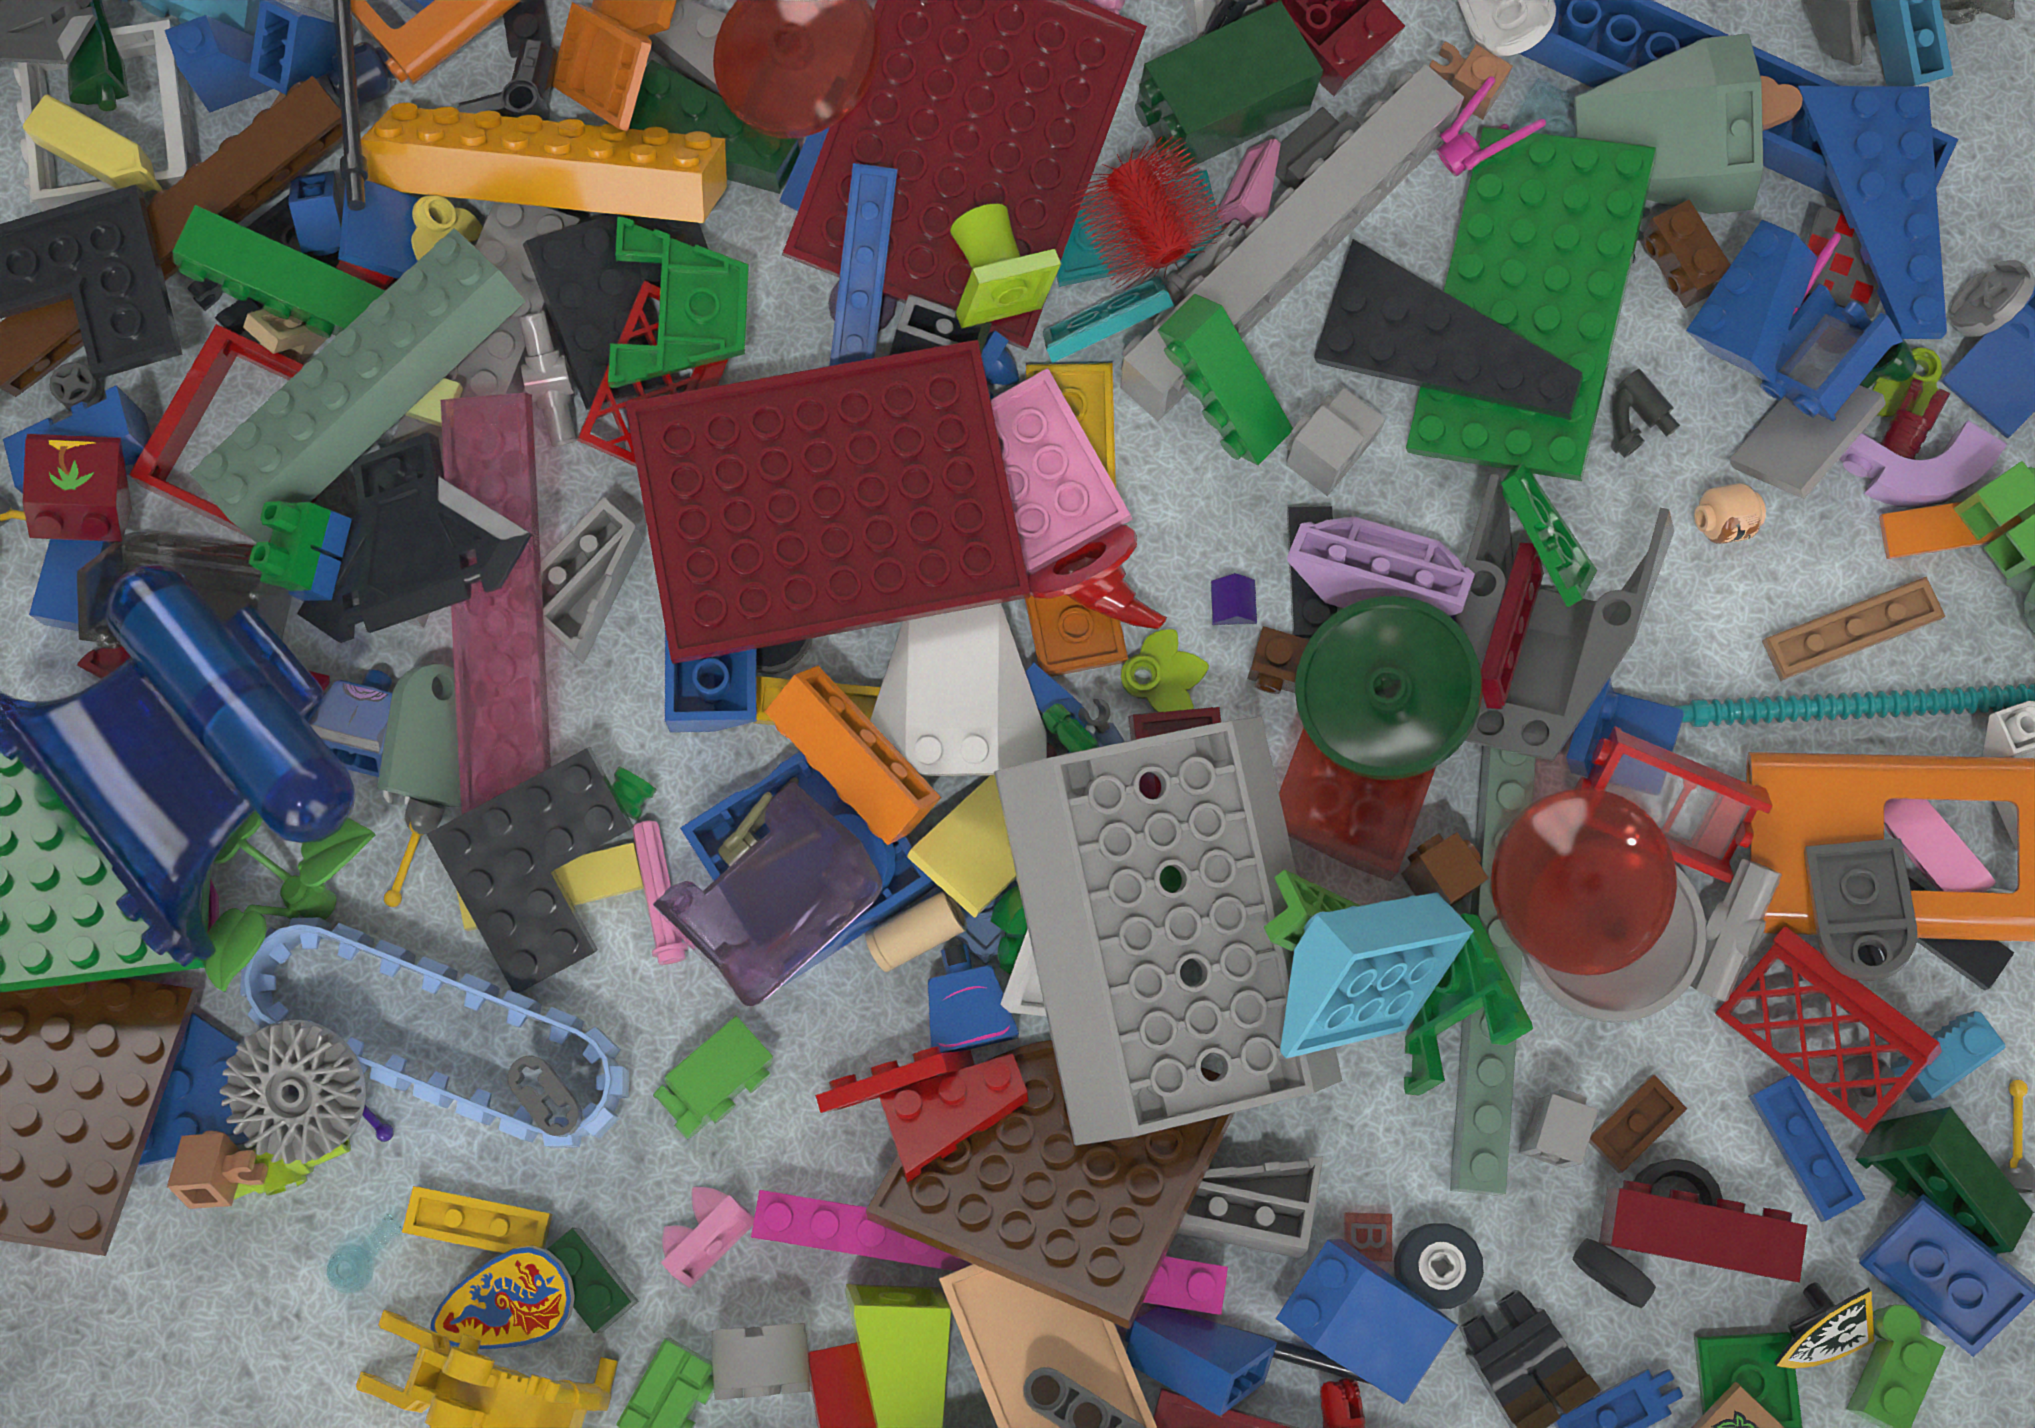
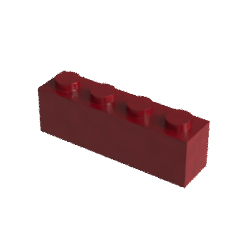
[1599,1180,1808,1283]

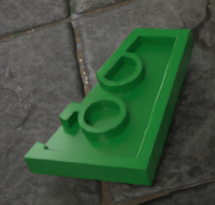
[1501,463,1597,608]

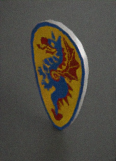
[430,1245,575,1349]

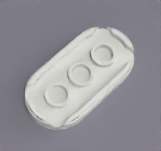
[1458,0,1556,56]

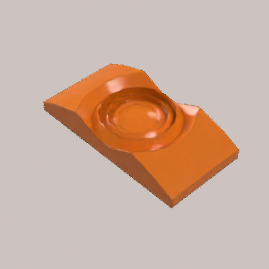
[551,2,652,131]

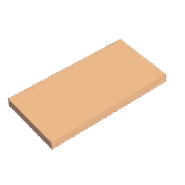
[939,1264,1157,1428]

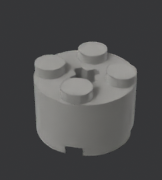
[711,1323,810,1400]

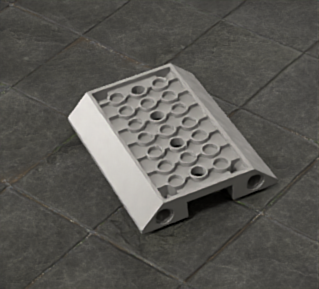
[994,716,1343,1145]

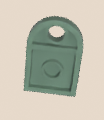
[377,664,476,807]

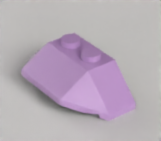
[1287,517,1475,616]

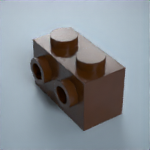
[1643,199,1731,309]
[1401,832,1489,906]

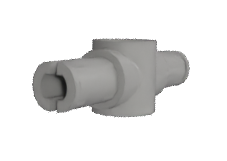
[519,311,577,447]

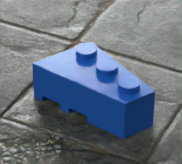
[1686,219,1818,384]
[3,385,151,494]

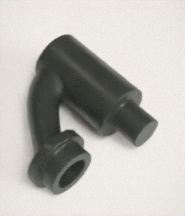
[1612,368,1680,458]

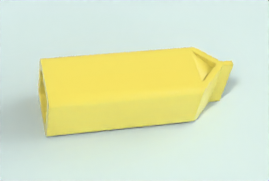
[23,94,163,192]

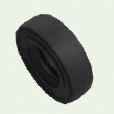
[1572,1238,1656,1308]

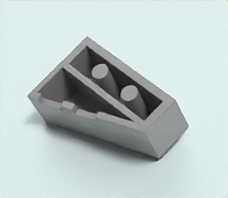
[647,0,782,115]
[510,497,644,664]
[1177,1156,1323,1259]

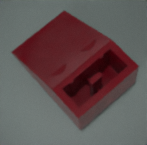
[1264,0,1405,96]

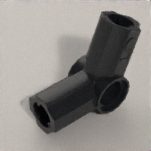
[457,40,558,121]

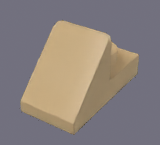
[243,309,328,364]

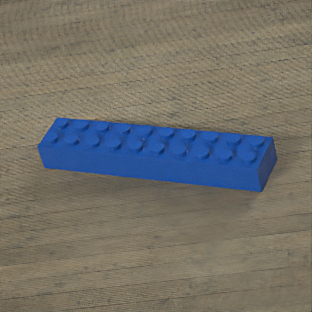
[1518,0,1959,200]

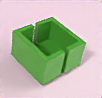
[1953,461,2035,580]

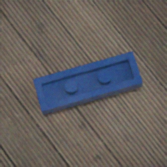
[1748,1074,1866,1222]

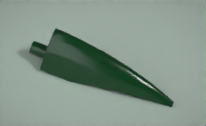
[67,0,129,111]

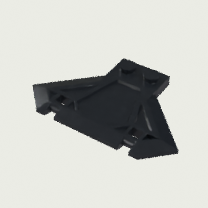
[297,432,533,643]

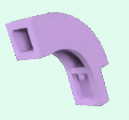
[1839,421,2007,508]

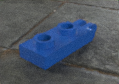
[1554,1369,1684,1428]

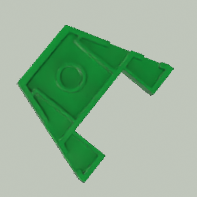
[608,217,749,388]
[1404,913,1533,1096]

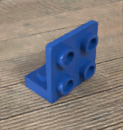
[1566,678,1684,795]

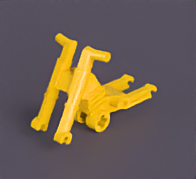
[355,1310,618,1428]

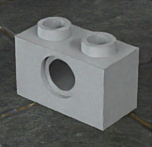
[1519,1089,1598,1168]

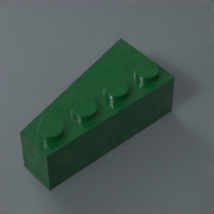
[629,59,800,194]

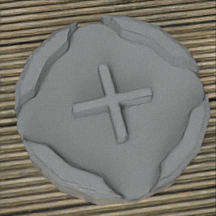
[1950,260,2035,337]

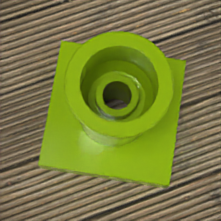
[950,204,1061,328]

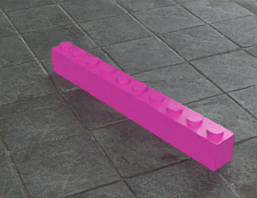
[751,1190,1228,1315]

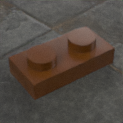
[1589,1074,1688,1173]

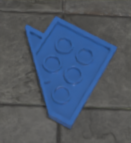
[138,1012,250,1167]

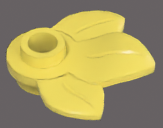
[411,195,483,261]

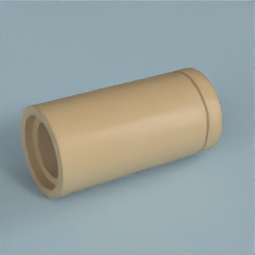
[865,890,967,972]

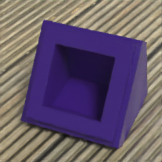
[1211,573,1257,625]

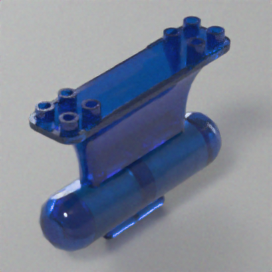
[0,564,356,967]

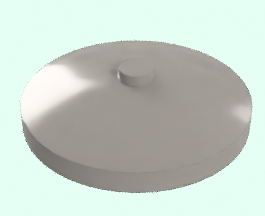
[1522,837,1707,1023]

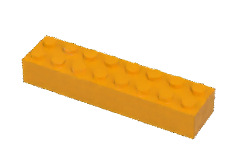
[361,103,727,223]

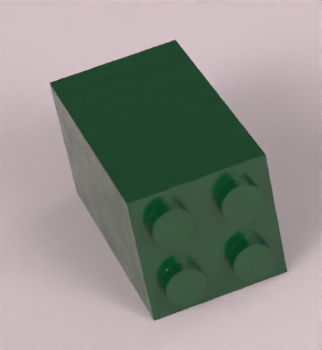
[1135,0,1323,174]

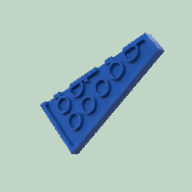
[1797,86,1947,339]

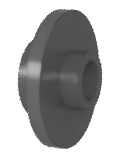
[1832,1056,1897,1119]

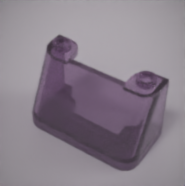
[653,781,883,1006]

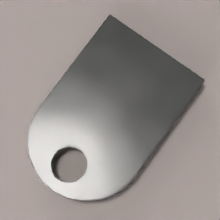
[1804,838,1918,981]

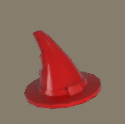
[1027,525,1167,629]

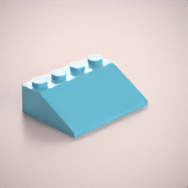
[1280,892,1474,1059]

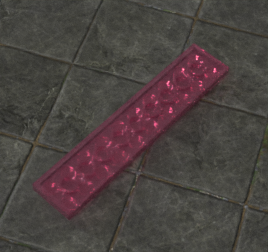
[440,393,551,815]

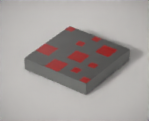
[1805,206,1880,319]

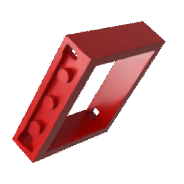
[129,324,319,542]

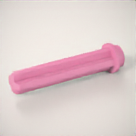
[632,820,689,965]

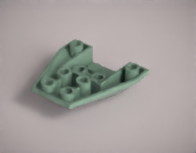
[1574,34,1763,214]

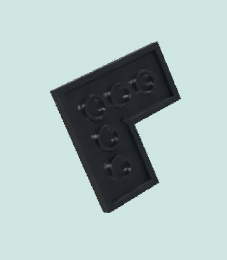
[0,184,183,379]
[523,214,709,410]
[426,747,634,993]

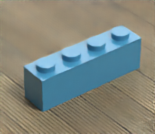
[1870,0,1953,86]

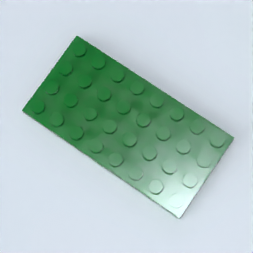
[1406,127,1657,482]

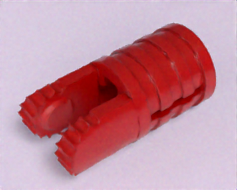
[1320,1378,1366,1428]

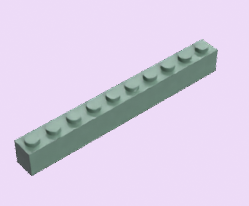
[1450,745,1536,1196]

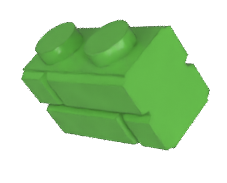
[616,1338,714,1428]

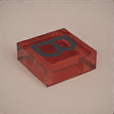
[1344,1212,1392,1262]

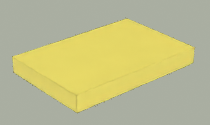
[907,775,1017,918]

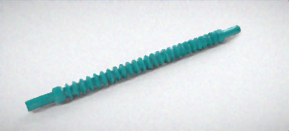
[1671,683,2035,727]

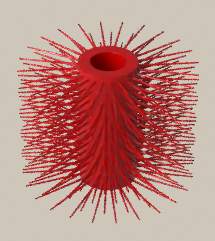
[1069,136,1229,290]

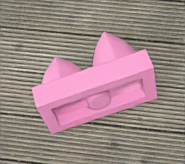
[661,1187,754,1288]

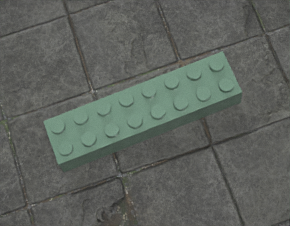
[190,228,526,543]

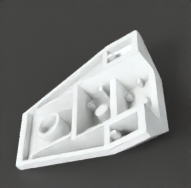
[870,603,1047,776]

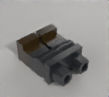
[1459,1290,1602,1428]

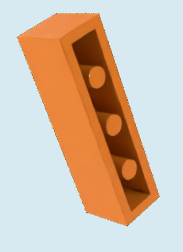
[764,665,942,845]

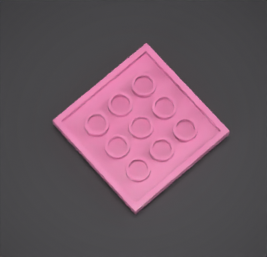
[991,368,1133,576]

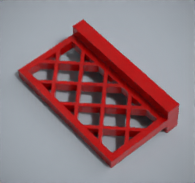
[576,281,728,467]
[1715,926,1942,1135]

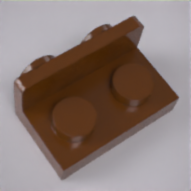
[1247,626,1309,694]

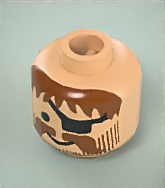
[1694,483,1766,544]

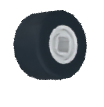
[1394,1223,1484,1309]

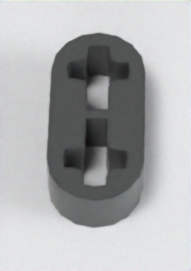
[508,1055,583,1137]

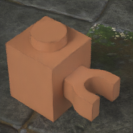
[1429,41,1513,120]
[167,1131,268,1209]

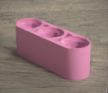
[1884,799,1996,893]

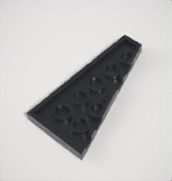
[1314,239,1583,420]

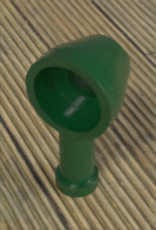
[1859,339,1917,388]

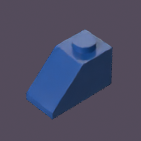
[289,171,343,256]

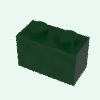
[546,1227,639,1333]

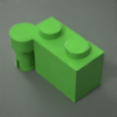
[653,1016,773,1140]
[1847,1304,1946,1428]

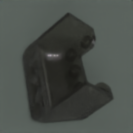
[77,531,293,666]

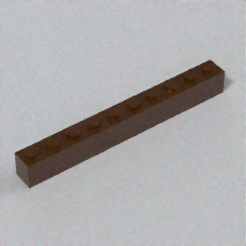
[0,76,343,397]

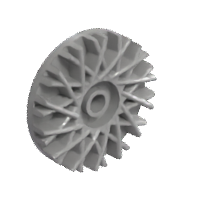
[220,1020,366,1164]

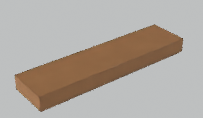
[1762,577,1946,682]

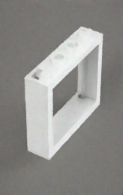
[13,19,196,212]

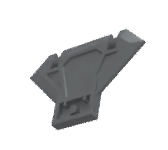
[0,0,97,65]

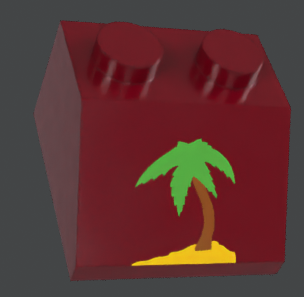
[22,434,132,542]

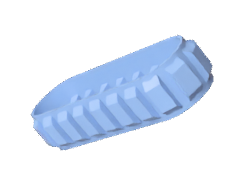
[240,917,629,1148]

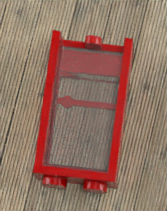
[1571,726,1773,884]

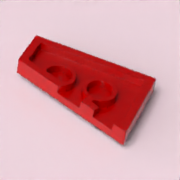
[815,1046,975,1113]
[879,1053,1028,1183]

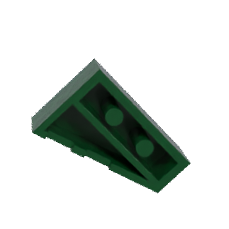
[1854,1107,2034,1254]

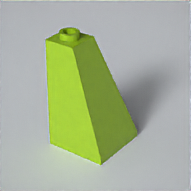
[845,1284,951,1428]

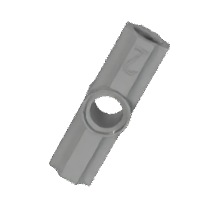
[1690,858,1782,1001]

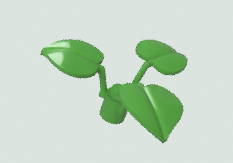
[205,793,376,992]

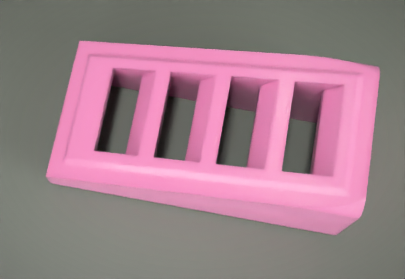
[1217,138,1281,229]

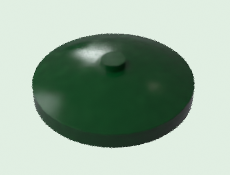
[1295,596,1483,780]

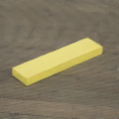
[456,843,644,931]

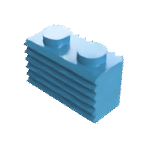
[1890,1011,2006,1103]

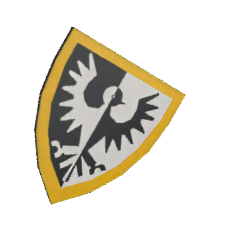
[1774,1282,1874,1369]

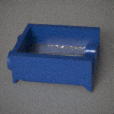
[1760,284,1903,422]

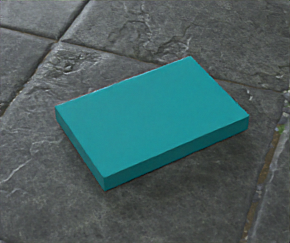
[1042,275,1174,363]

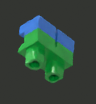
[249,501,352,601]

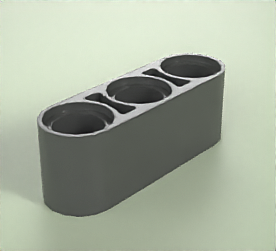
[1023,1367,1145,1428]

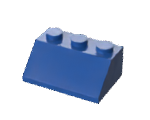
[665,630,757,733]

